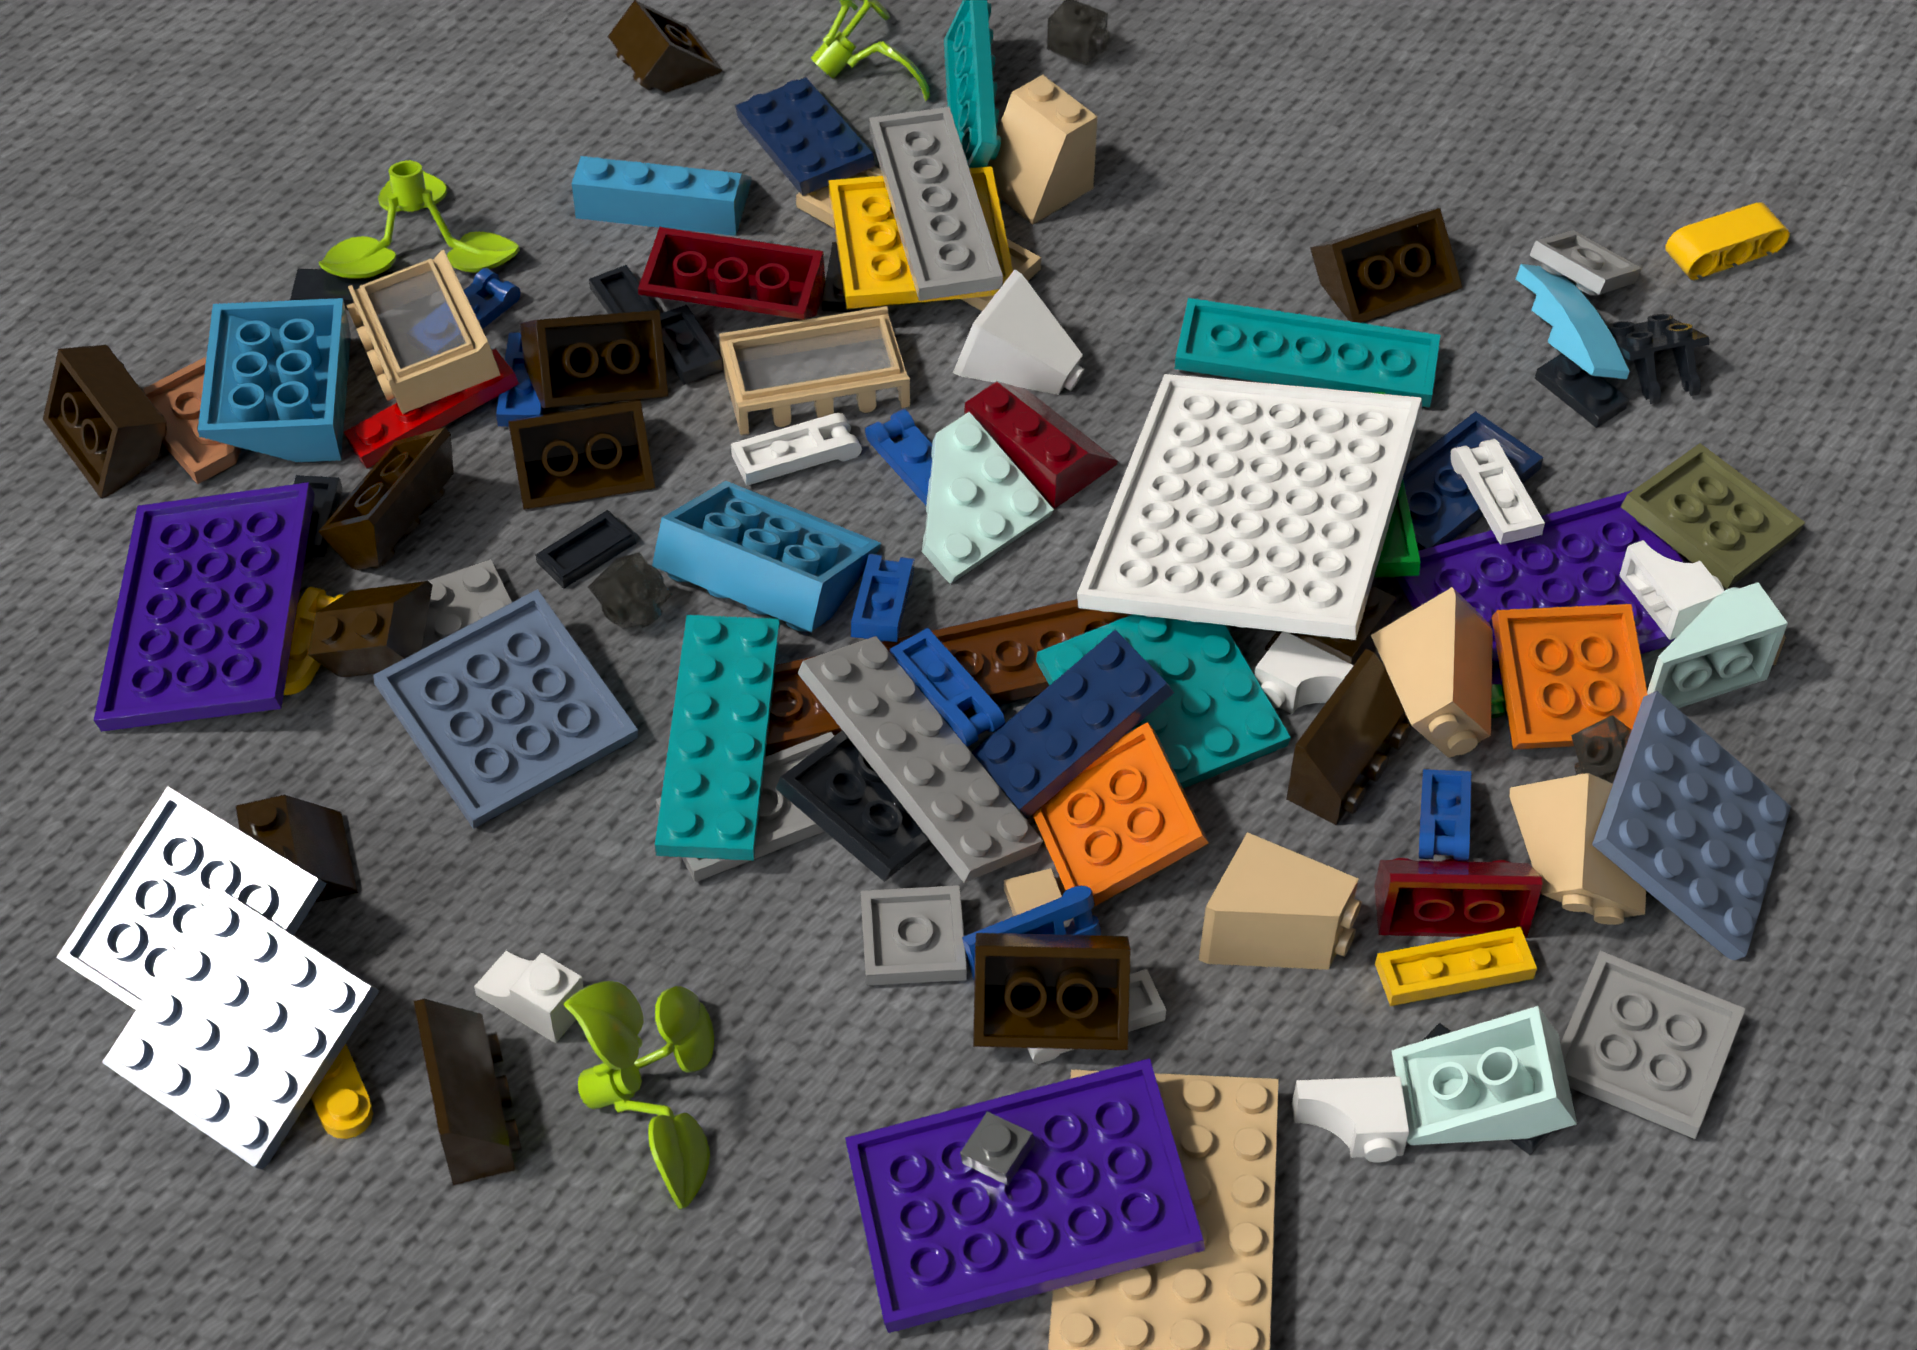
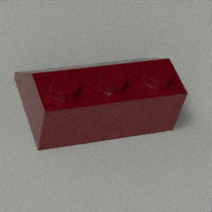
[964,381,1118,509]
[1375,858,1543,938]

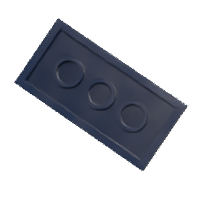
[735,77,875,196]
[1403,411,1543,551]
[971,629,1174,819]

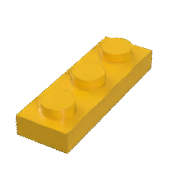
[1375,927,1537,1006]

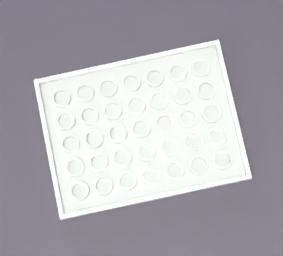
[1077,374,1422,640]

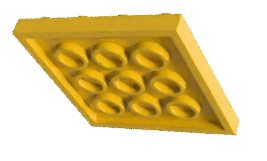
[829,166,1013,309]

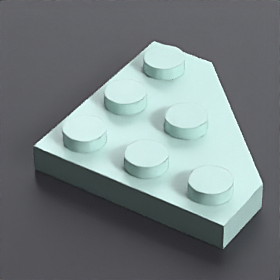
[922,412,1054,584]

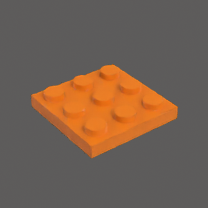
[1492,604,1648,750]
[1032,722,1209,907]

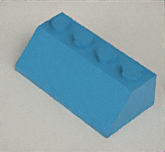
[571,156,752,236]

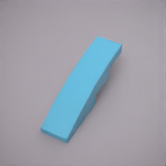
[1516,264,1630,379]

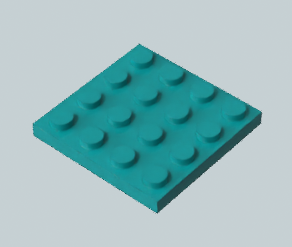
[1036,614,1291,788]

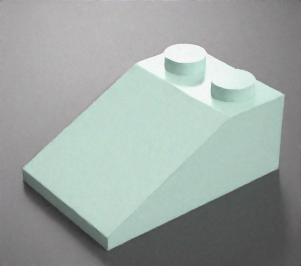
[1647,582,1788,708]
[1392,1006,1577,1145]

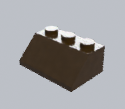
[1310,208,1463,323]
[520,310,668,408]
[43,345,167,499]
[508,400,655,510]
[318,427,454,570]
[1286,649,1412,826]
[973,933,1131,1050]
[414,999,522,1185]

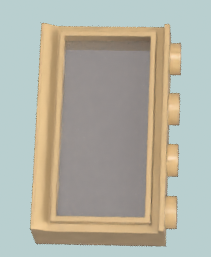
[347,250,500,414]
[719,306,910,435]

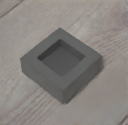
[960,1111,1035,1185]

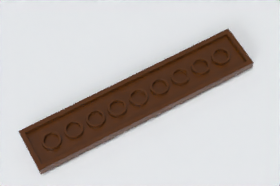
[766,599,1132,756]

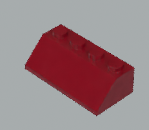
[638,227,825,320]

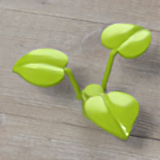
[810,0,930,102]
[318,160,520,278]
[564,981,714,1209]

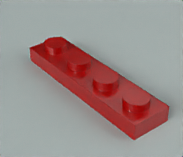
[343,348,519,469]

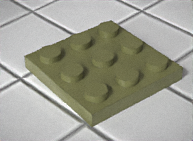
[1621,443,1806,589]

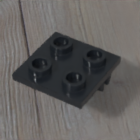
[1608,314,1710,404]

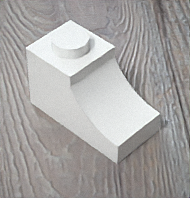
[1619,540,1724,640]
[1255,632,1353,714]
[474,951,584,1043]
[1292,1076,1409,1163]

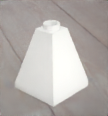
[953,270,1084,395]

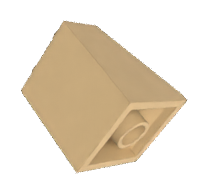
[986,75,1097,225]
[1371,587,1493,758]
[1510,773,1646,925]
[1199,832,1362,970]

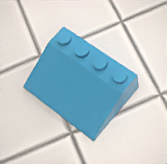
[198,298,351,462]
[652,481,881,632]

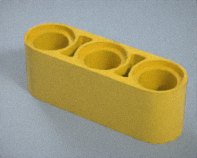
[1665,202,1790,280]

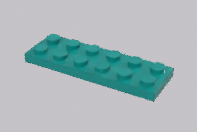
[944,0,1001,168]
[1174,298,1441,407]
[655,615,780,861]

